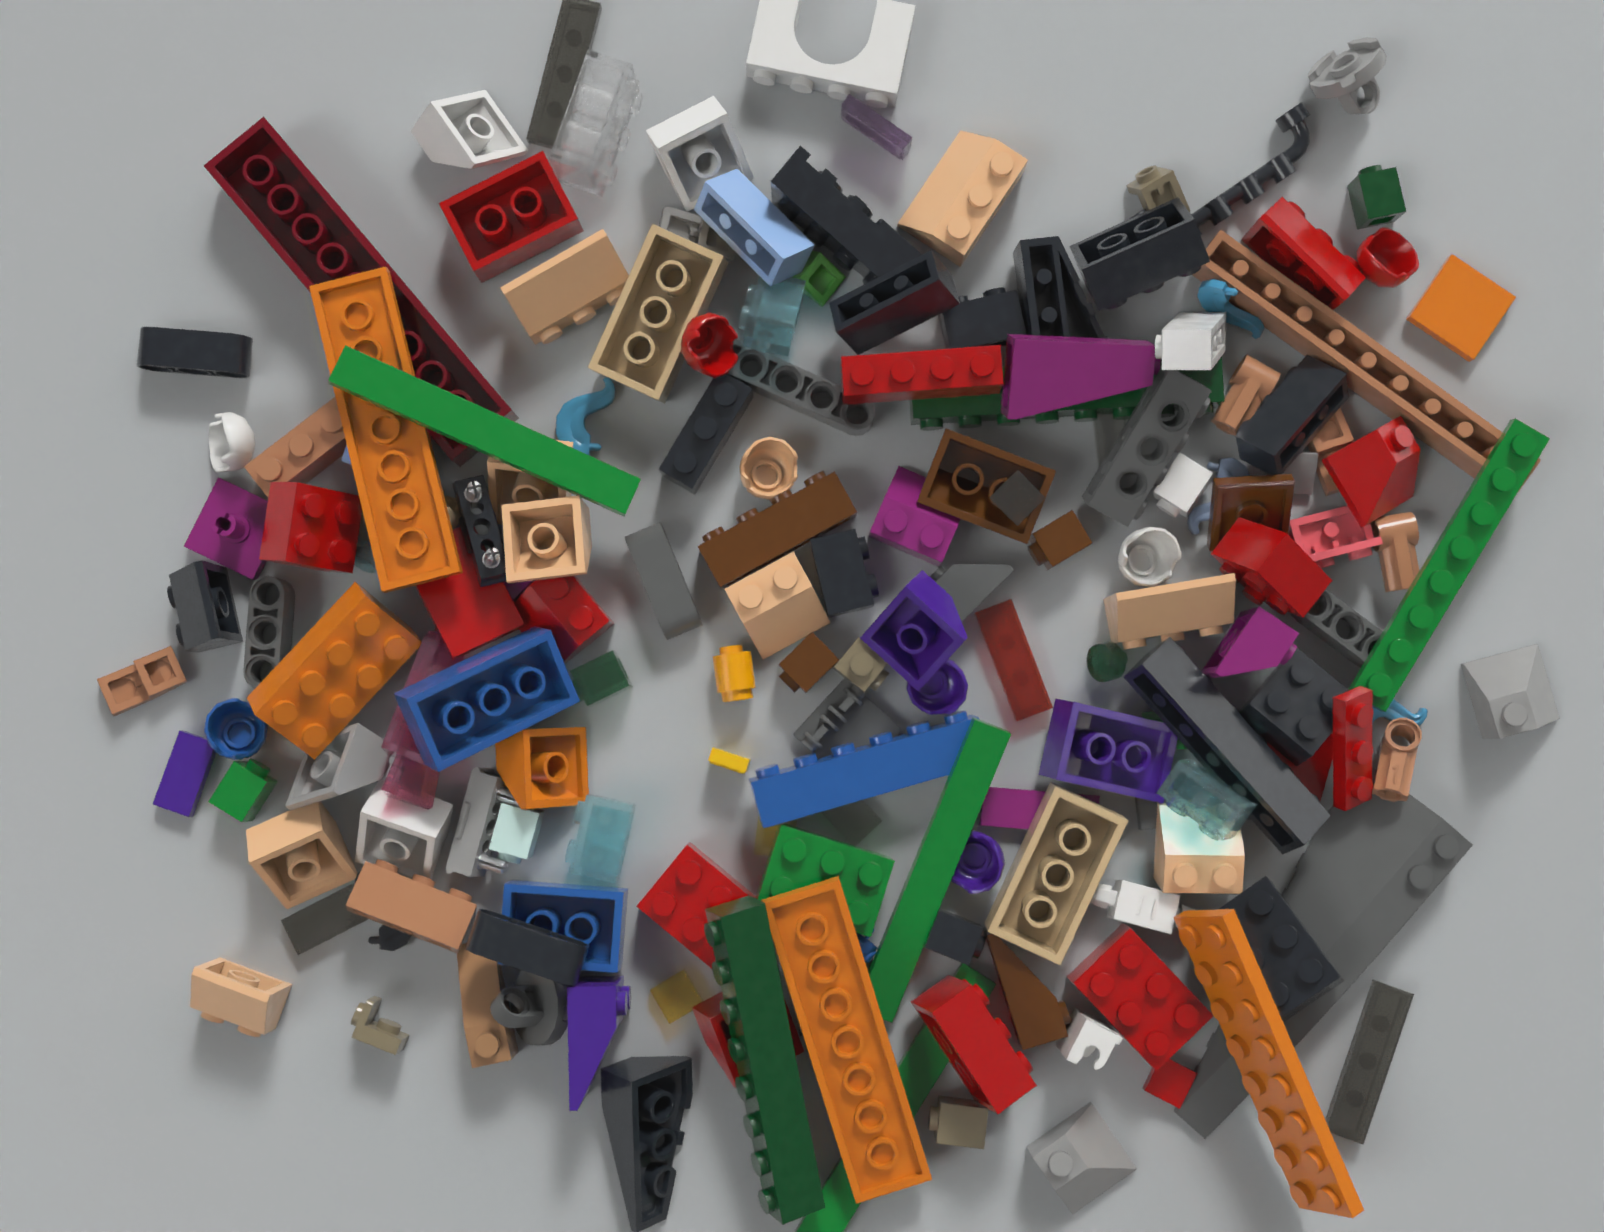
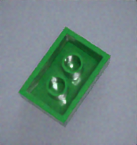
[755,823,895,937]

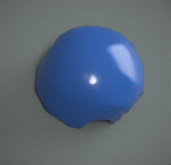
[204,698,268,760]

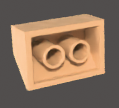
[897,130,1028,267]
[500,229,629,345]
[1103,573,1236,650]

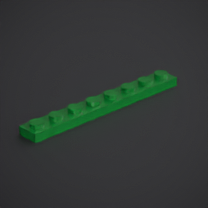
[1348,418,1550,712]

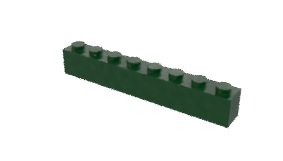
[909,356,1225,431]
[704,895,825,1225]

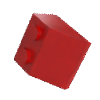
[514,576,614,664]

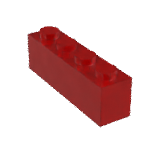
[840,345,1004,405]

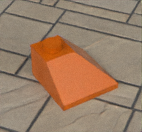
[495,727,589,809]

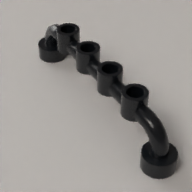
[1129,102,1310,235]

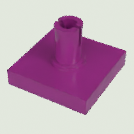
[184,477,268,580]

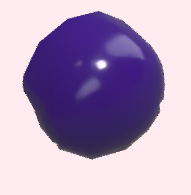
[906,659,968,715]
[951,831,1005,894]

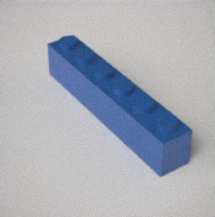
[749,710,980,828]

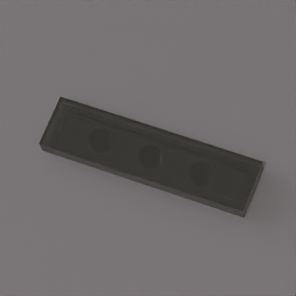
[526,0,602,152]
[1325,979,1414,1145]

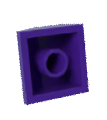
[860,570,968,691]

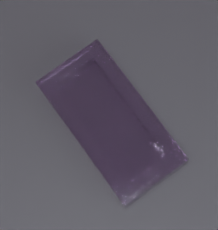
[841,94,912,160]

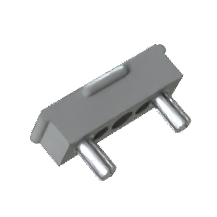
[445,767,520,877]

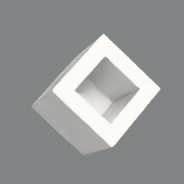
[1153,453,1213,518]

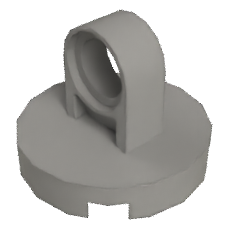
[1308,37,1387,114]

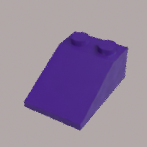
[1039,698,1178,803]
[567,975,631,1111]

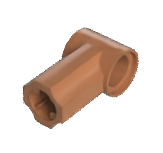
[1211,354,1281,436]
[1370,512,1419,592]
[1372,718,1422,802]

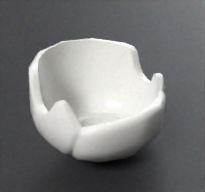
[209,412,255,473]
[1118,527,1181,587]

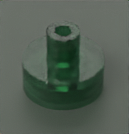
[1086,642,1128,682]

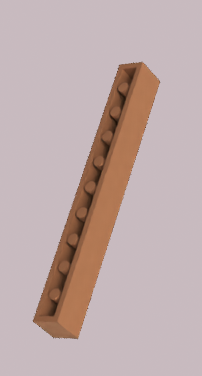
[1192,229,1541,492]

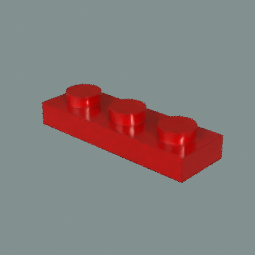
[1333,686,1374,811]

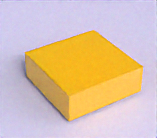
[708,747,751,774]

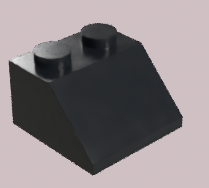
[167,560,243,653]

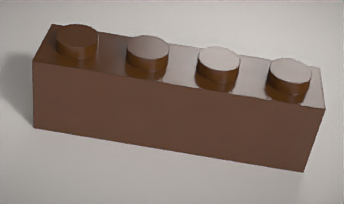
[698,471,857,590]

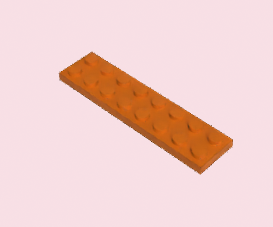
[309,267,463,593]
[761,876,932,1204]
[1173,909,1364,1218]

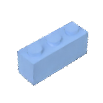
[694,169,814,287]

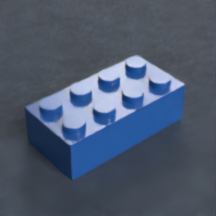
[394,626,580,772]

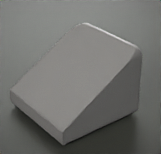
[1283,452,1318,495]

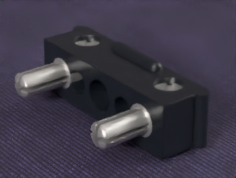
[452,475,506,588]

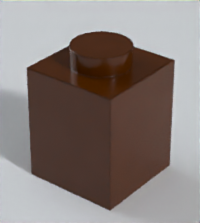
[1027,510,1092,570]
[778,632,839,693]

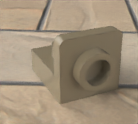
[1126,165,1191,212]
[351,996,409,1055]

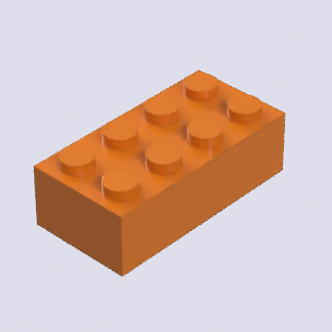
[247,582,423,760]

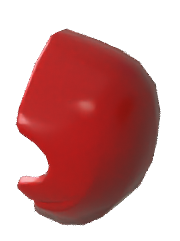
[1356,227,1419,288]
[681,312,738,378]

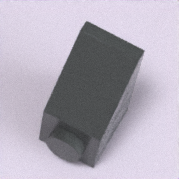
[930,564,1014,621]

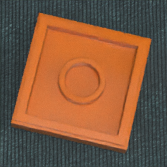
[1406,254,1516,362]

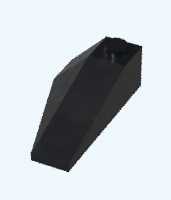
[600,1056,693,1232]

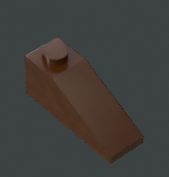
[984,930,1071,1050]

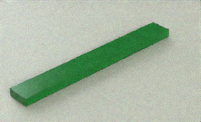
[328,345,641,517]
[868,717,1011,1023]
[795,963,996,1232]

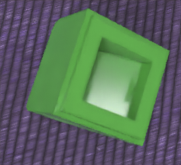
[787,251,846,307]

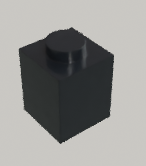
[924,908,986,965]

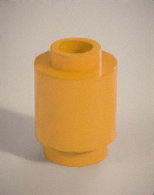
[712,645,756,702]

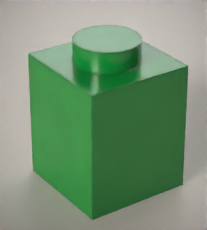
[208,758,278,823]

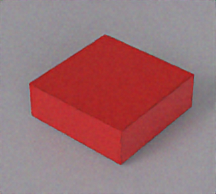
[1142,1059,1197,1109]

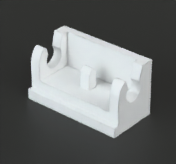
[1055,1008,1123,1070]

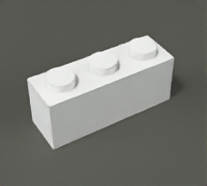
[1155,312,1226,370]

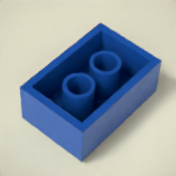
[498,880,628,973]

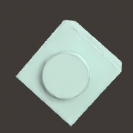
[489,803,545,864]

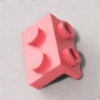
[1288,505,1383,568]

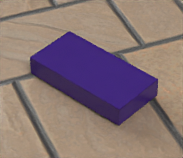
[153,730,216,817]

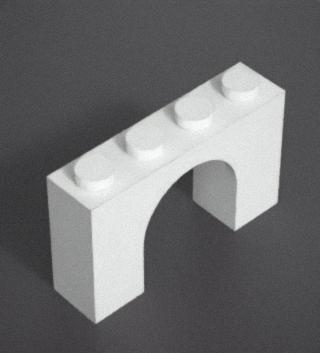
[746,0,916,108]

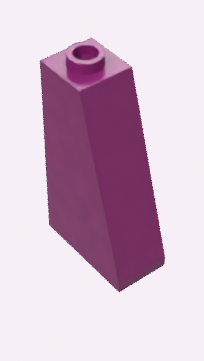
[1001,334,1160,419]

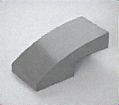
[659,205,735,262]

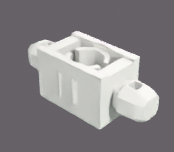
[1090,880,1195,934]

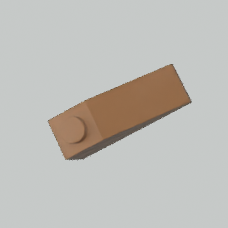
[457,942,519,1068]

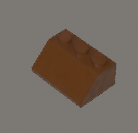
[917,428,1056,544]

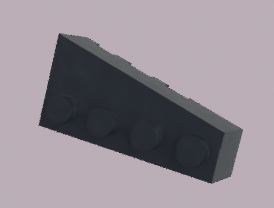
[771,145,921,284]

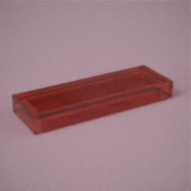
[974,599,1053,722]

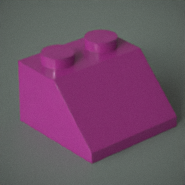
[868,466,960,567]
[1201,606,1299,679]

